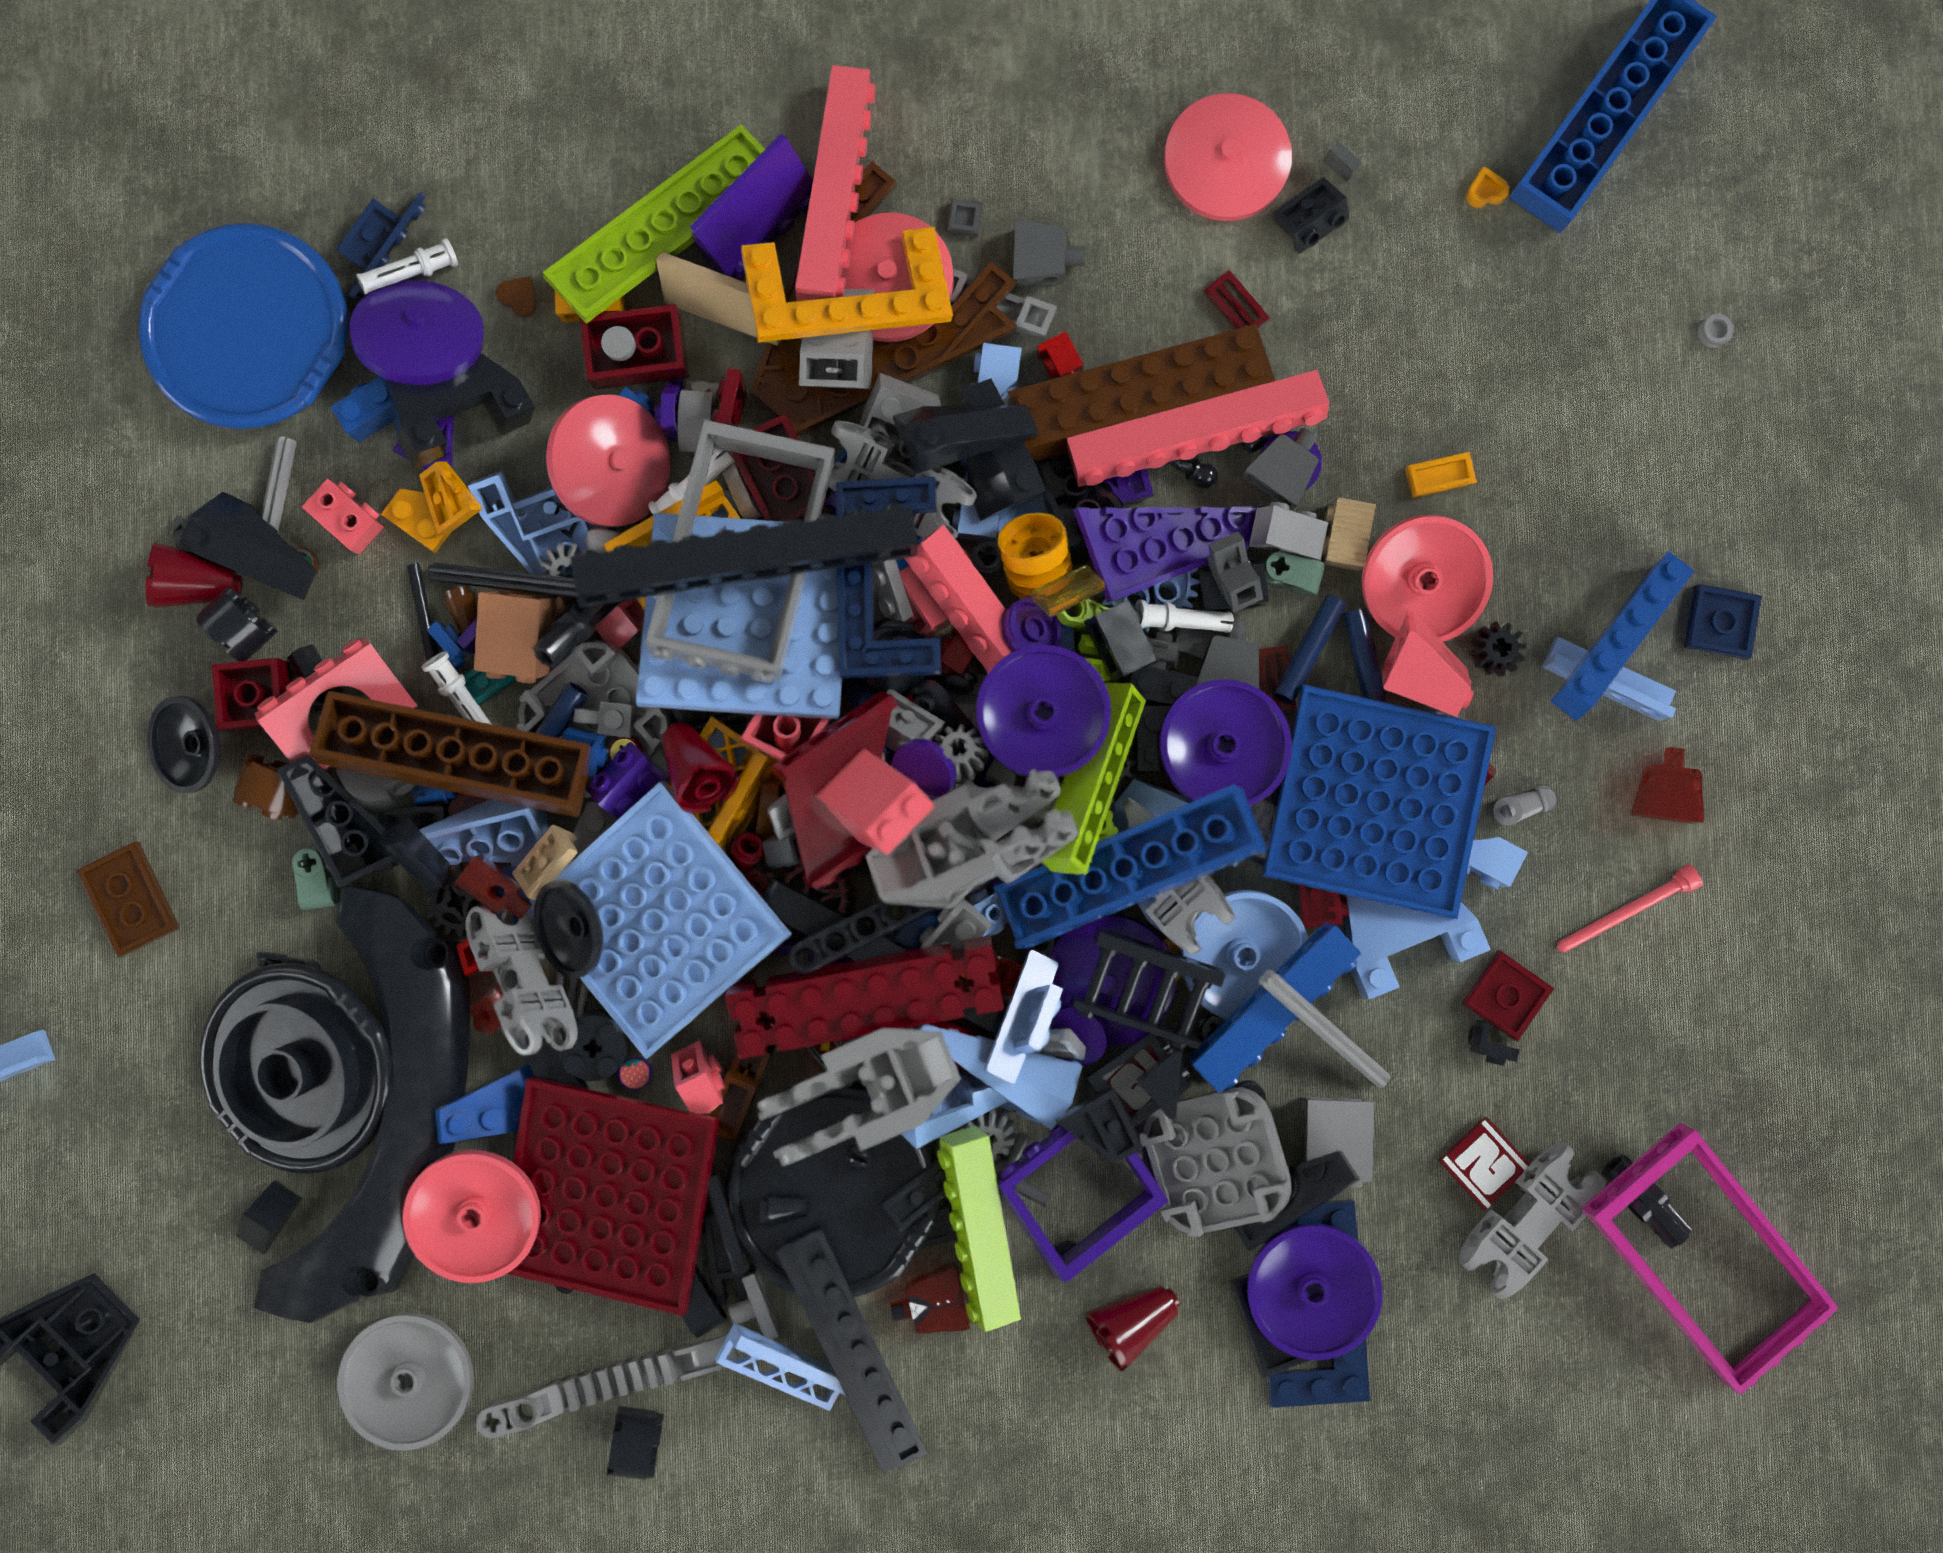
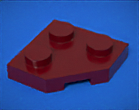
[712,368,747,427]

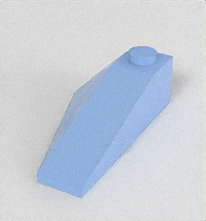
[420,799,549,867]

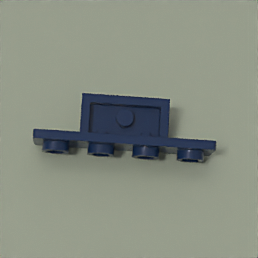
[335,191,427,300]

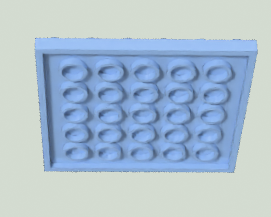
[636,513,842,719]
[522,781,792,1059]

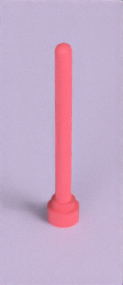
[1557,864,1703,952]

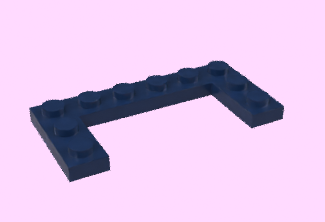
[836,477,941,679]
[1267,1199,1370,1408]

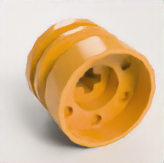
[998,513,1074,600]

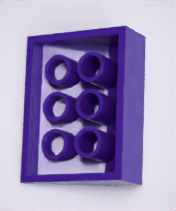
[690,133,813,280]

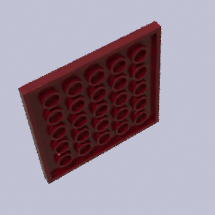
[507,1077,720,1316]

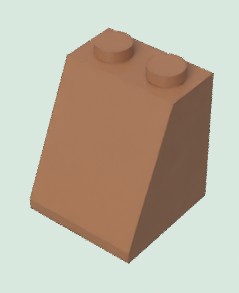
[474,589,567,683]

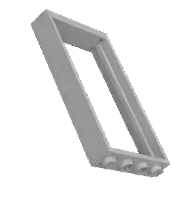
[645,420,834,683]

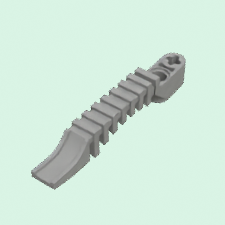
[476,1334,739,1438]

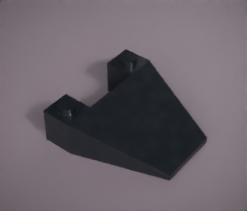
[386,353,535,470]
[0,1273,140,1445]

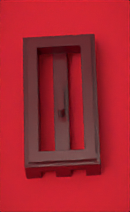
[1204,270,1270,329]

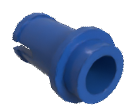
[412,786,458,806]

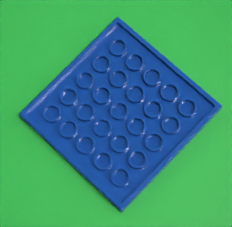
[1261,684,1496,919]

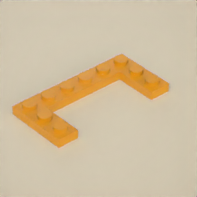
[741,227,953,343]

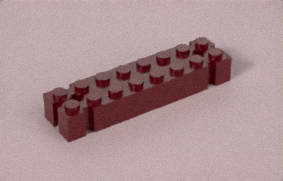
[725,935,1004,1059]

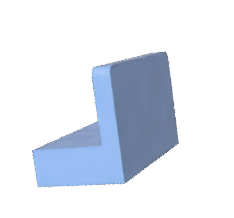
[0,1030,56,1082]

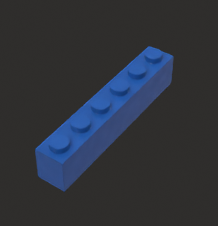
[1550,551,1695,721]
[1185,922,1362,1093]

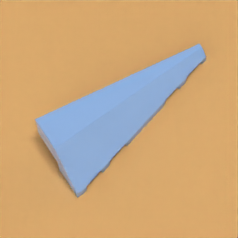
[916,1024,1082,1130]
[901,1072,1010,1149]

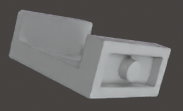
[1302,1097,1374,1187]

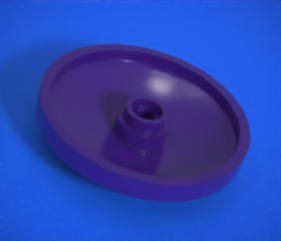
[350,281,484,385]
[976,645,1111,778]
[1159,679,1292,807]
[1049,914,1176,1045]
[1247,1223,1383,1360]

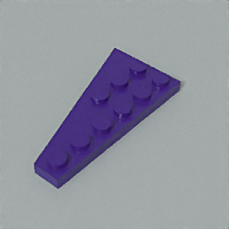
[1073,506,1266,603]

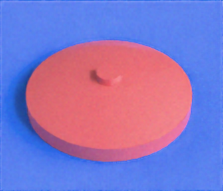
[1164,93,1292,221]
[841,212,954,342]
[546,395,670,527]
[1362,514,1493,642]
[403,1150,541,1283]

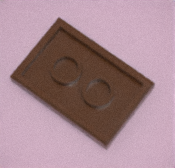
[76,841,180,958]

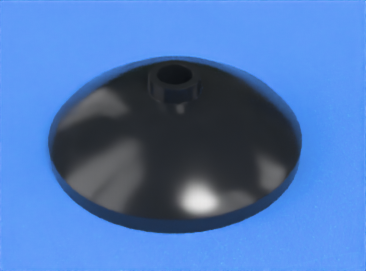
[147,696,221,794]
[534,879,604,979]

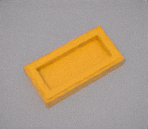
[1405,452,1477,499]

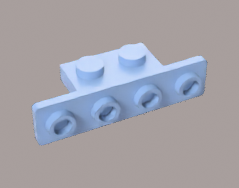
[984,950,1062,1084]

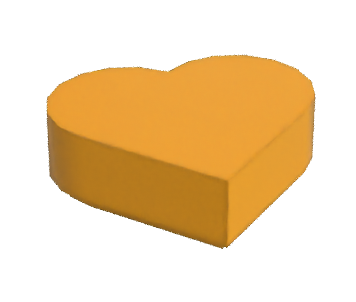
[1466,166,1510,208]

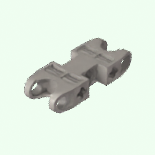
[814,421,977,540]
[1122,798,1235,955]
[465,905,578,1055]
[1458,1142,1605,1299]

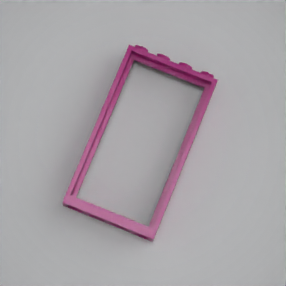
[1581,1122,1839,1395]

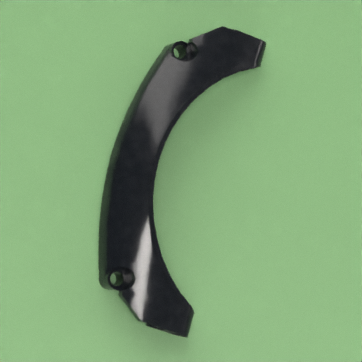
[253,885,470,1323]

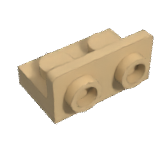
[512,824,578,900]

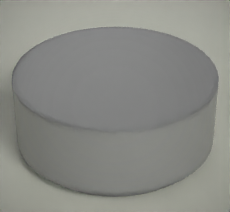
[1698,313,1734,348]
[601,326,636,361]

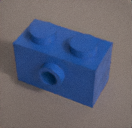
[330,376,394,442]

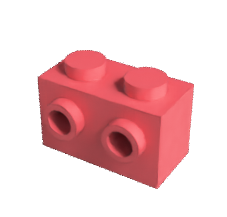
[302,478,384,555]
[671,1040,725,1114]

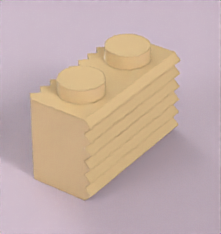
[1322,497,1376,571]

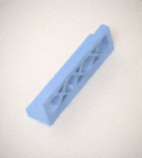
[1542,637,1676,721]
[715,1323,846,1411]

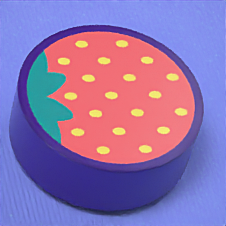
[618,1056,653,1090]

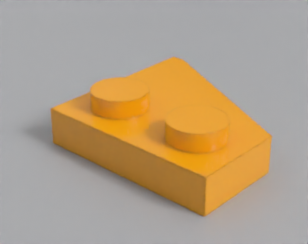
[419,462,482,535]

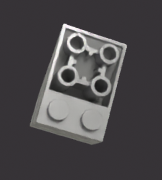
[799,289,875,389]
[859,373,941,470]

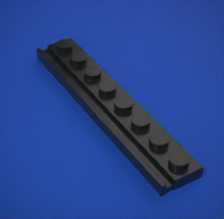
[774,1224,927,1476]

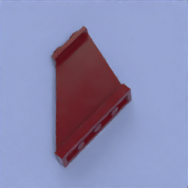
[771,691,898,889]

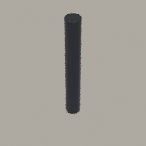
[407,563,438,660]

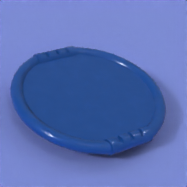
[139,223,348,429]

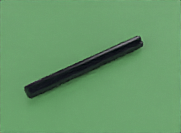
[428,562,576,598]

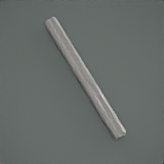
[1259,970,1390,1088]

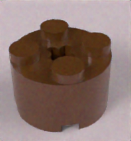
[232,755,299,820]

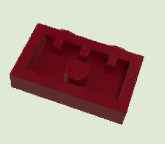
[1298,885,1348,928]

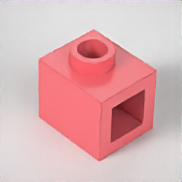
[596,599,645,648]

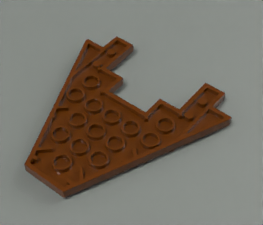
[750,161,1017,435]

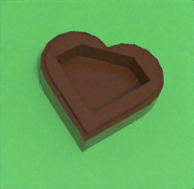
[496,277,537,317]

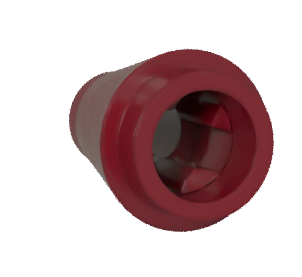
[730,833,764,873]

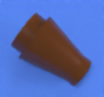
[443,585,477,635]

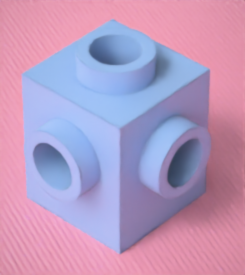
[966,887,1009,937]

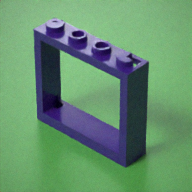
[996,1124,1169,1283]

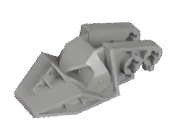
[866,769,1078,908]
[757,1028,961,1167]

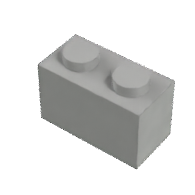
[1249,502,1328,560]

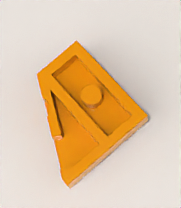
[381,489,451,553]

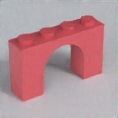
[254,637,417,770]

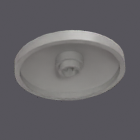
[337,1313,474,1451]

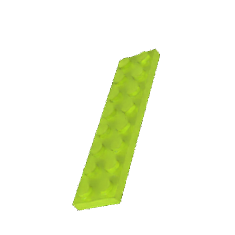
[543,124,765,324]

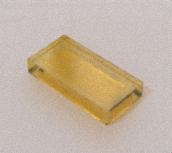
[1031,564,1105,617]

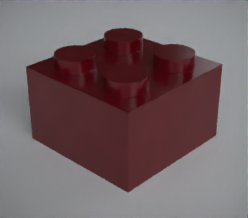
[211,658,292,733]

